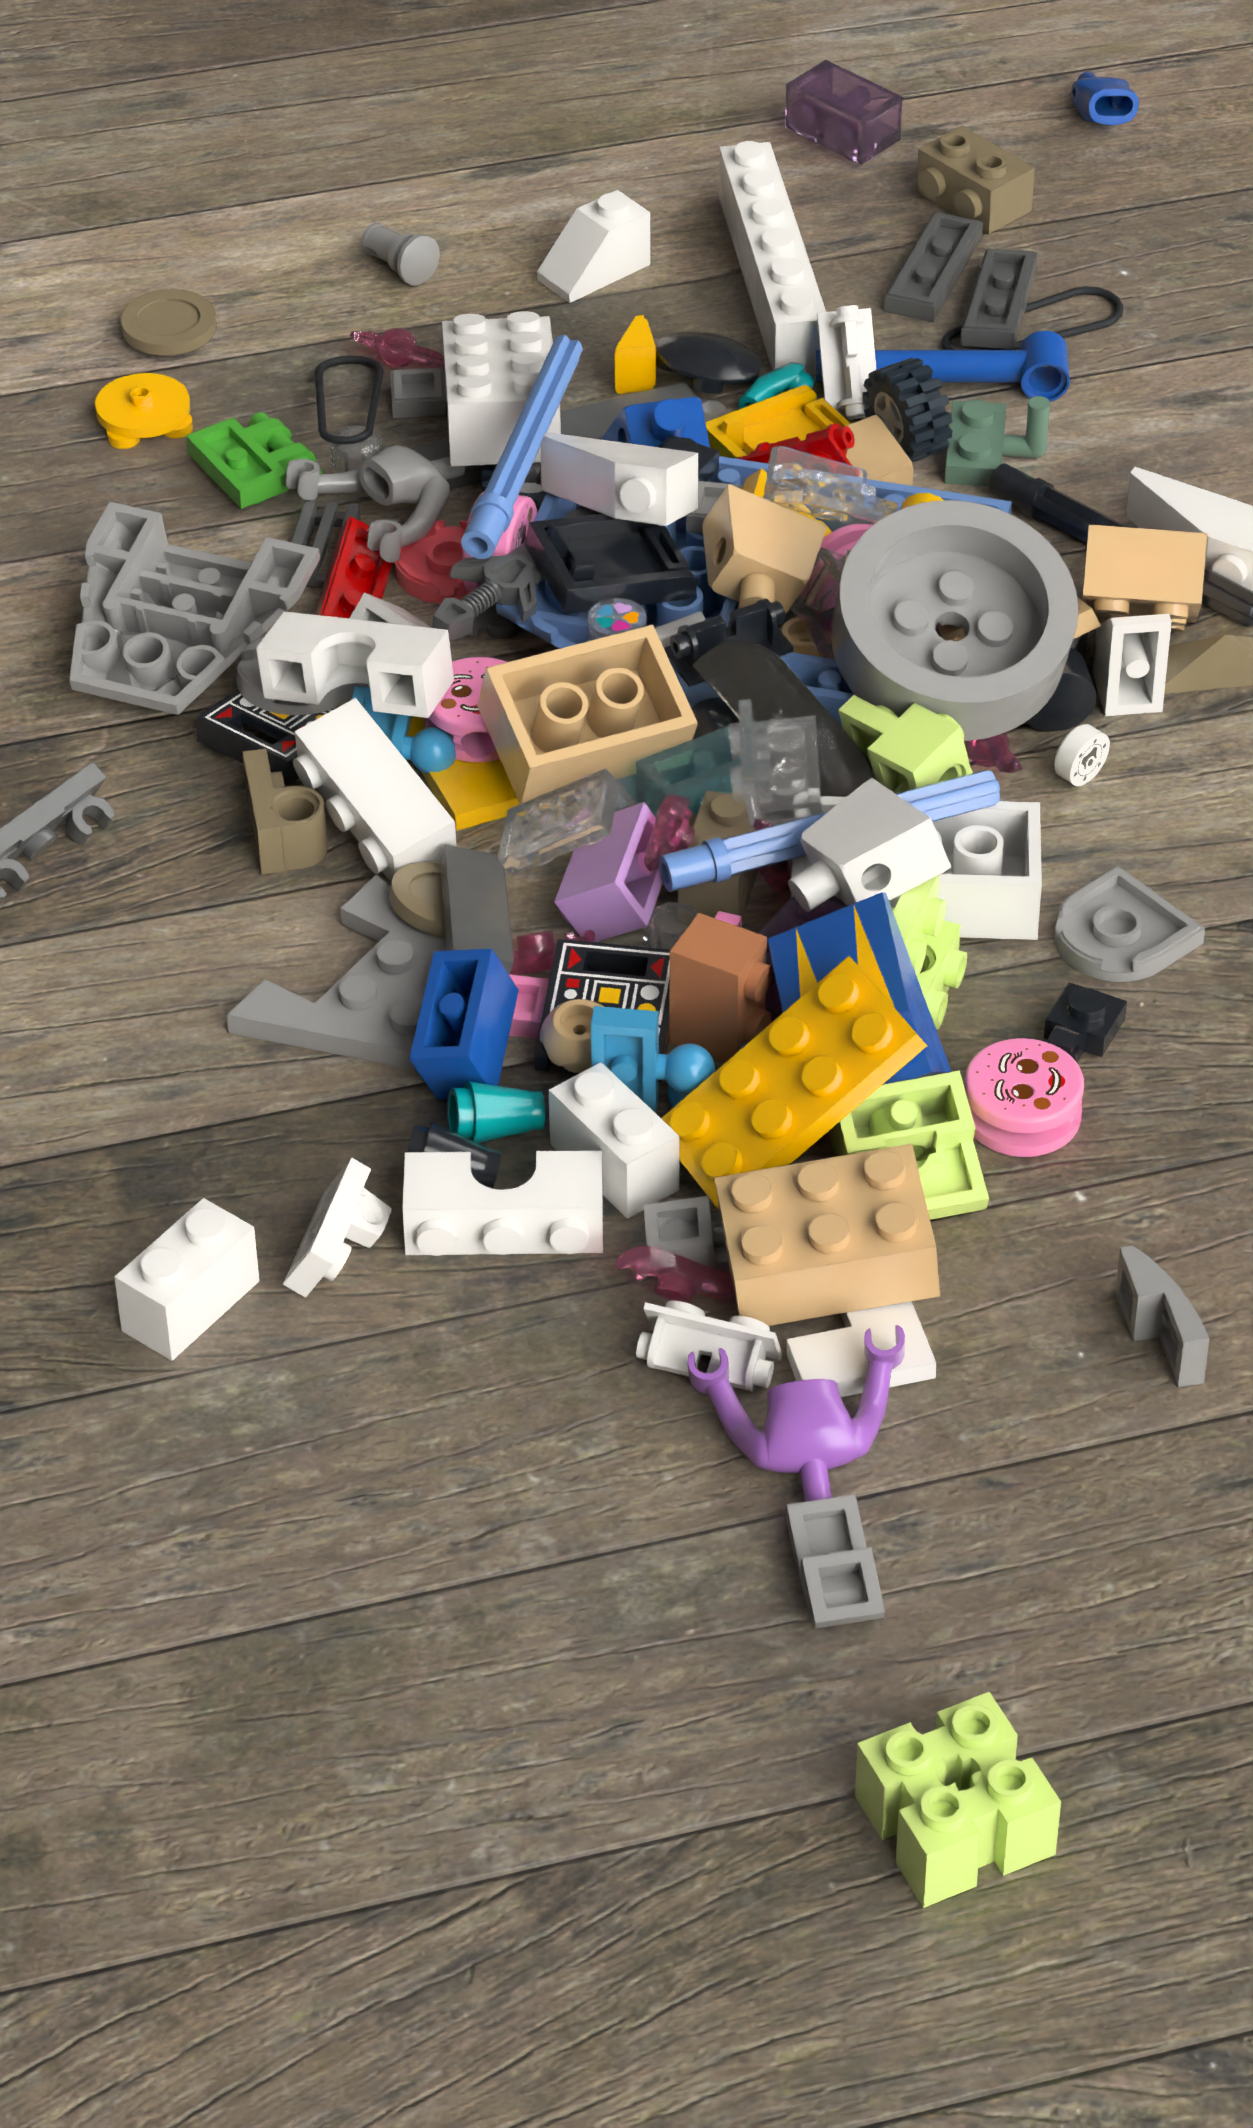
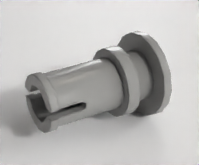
[361,223,440,286]

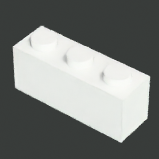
[293,698,457,882]

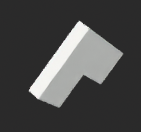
[786,1301,936,1397]

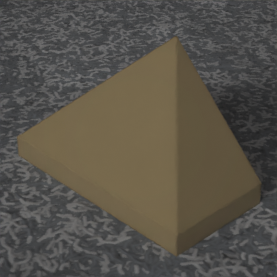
[1164,635,1253,694]

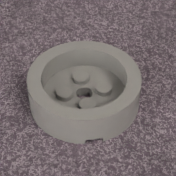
[831,500,1078,741]

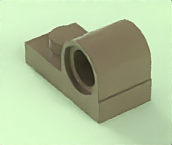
[243,749,328,875]

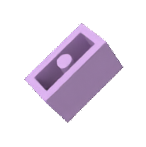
[554,802,676,942]

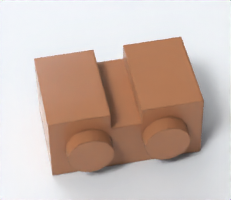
[669,913,772,1063]

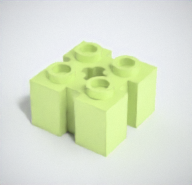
[855,1692,1061,1908]

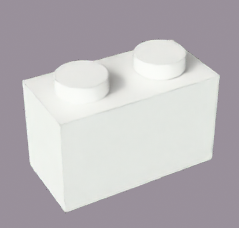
[549,1062,679,1219]
[114,1198,259,1361]

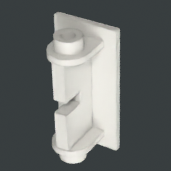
[817,305,876,420]
[636,1301,782,1392]

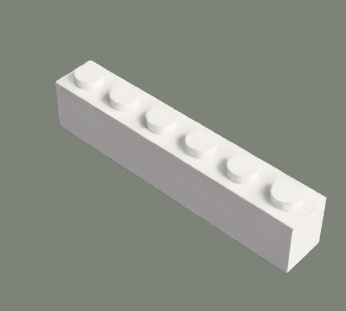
[719,141,826,374]

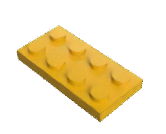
[661,956,927,1209]

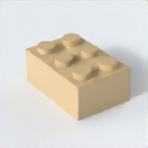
[1083,525,1208,632]
[477,625,698,805]
[715,1144,940,1326]

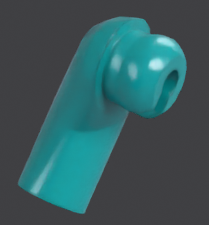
[738,362,814,409]

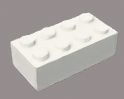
[442,311,561,466]
[791,795,1042,940]

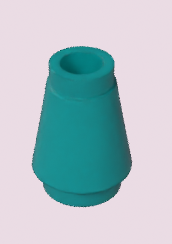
[447,1081,545,1143]

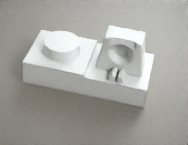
[283,1158,392,1298]

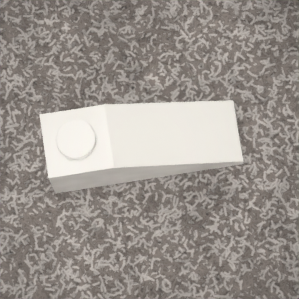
[541,432,698,526]
[1126,467,1253,591]

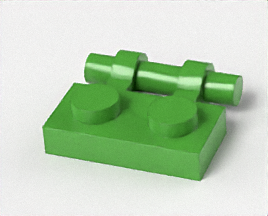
[186,412,322,509]

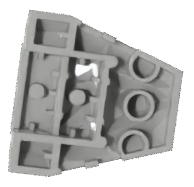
[69,501,320,715]

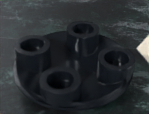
[656,331,762,394]

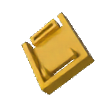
[705,385,851,459]

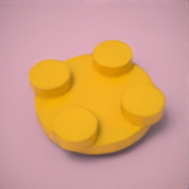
[95,373,193,449]

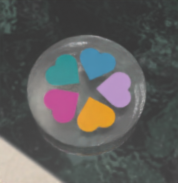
[588,598,647,641]

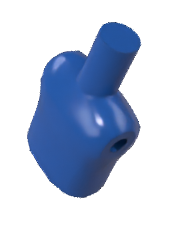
[1071,71,1139,125]

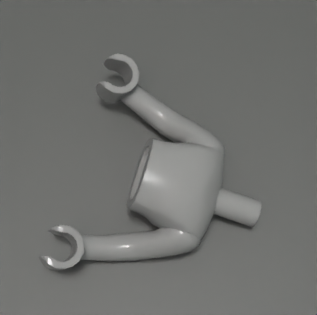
[286,445,465,563]

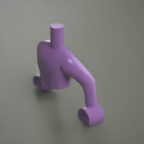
[687,1325,905,1502]

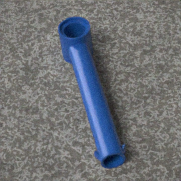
[816,331,1070,402]

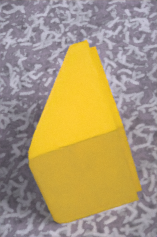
[614,315,656,394]

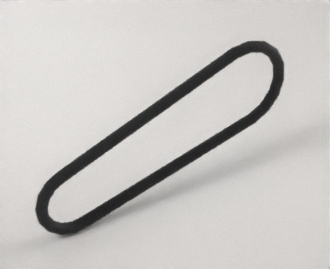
[942,286,1124,350]
[315,355,384,445]

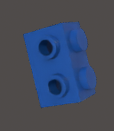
[409,948,519,1099]

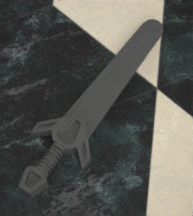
[432,506,602,642]

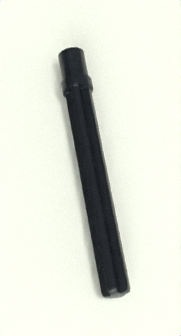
[988,463,1253,627]

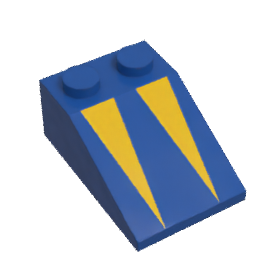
[767,892,952,1085]

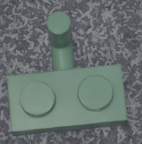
[945,396,1050,487]

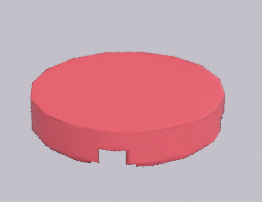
[394,520,469,604]

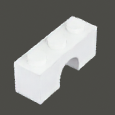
[256,611,454,718]
[403,1150,603,1256]

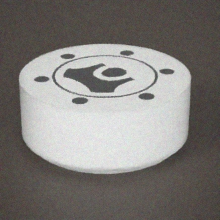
[1054,724,1110,786]

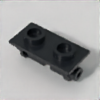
[664,598,794,687]

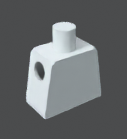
[788,778,951,912]

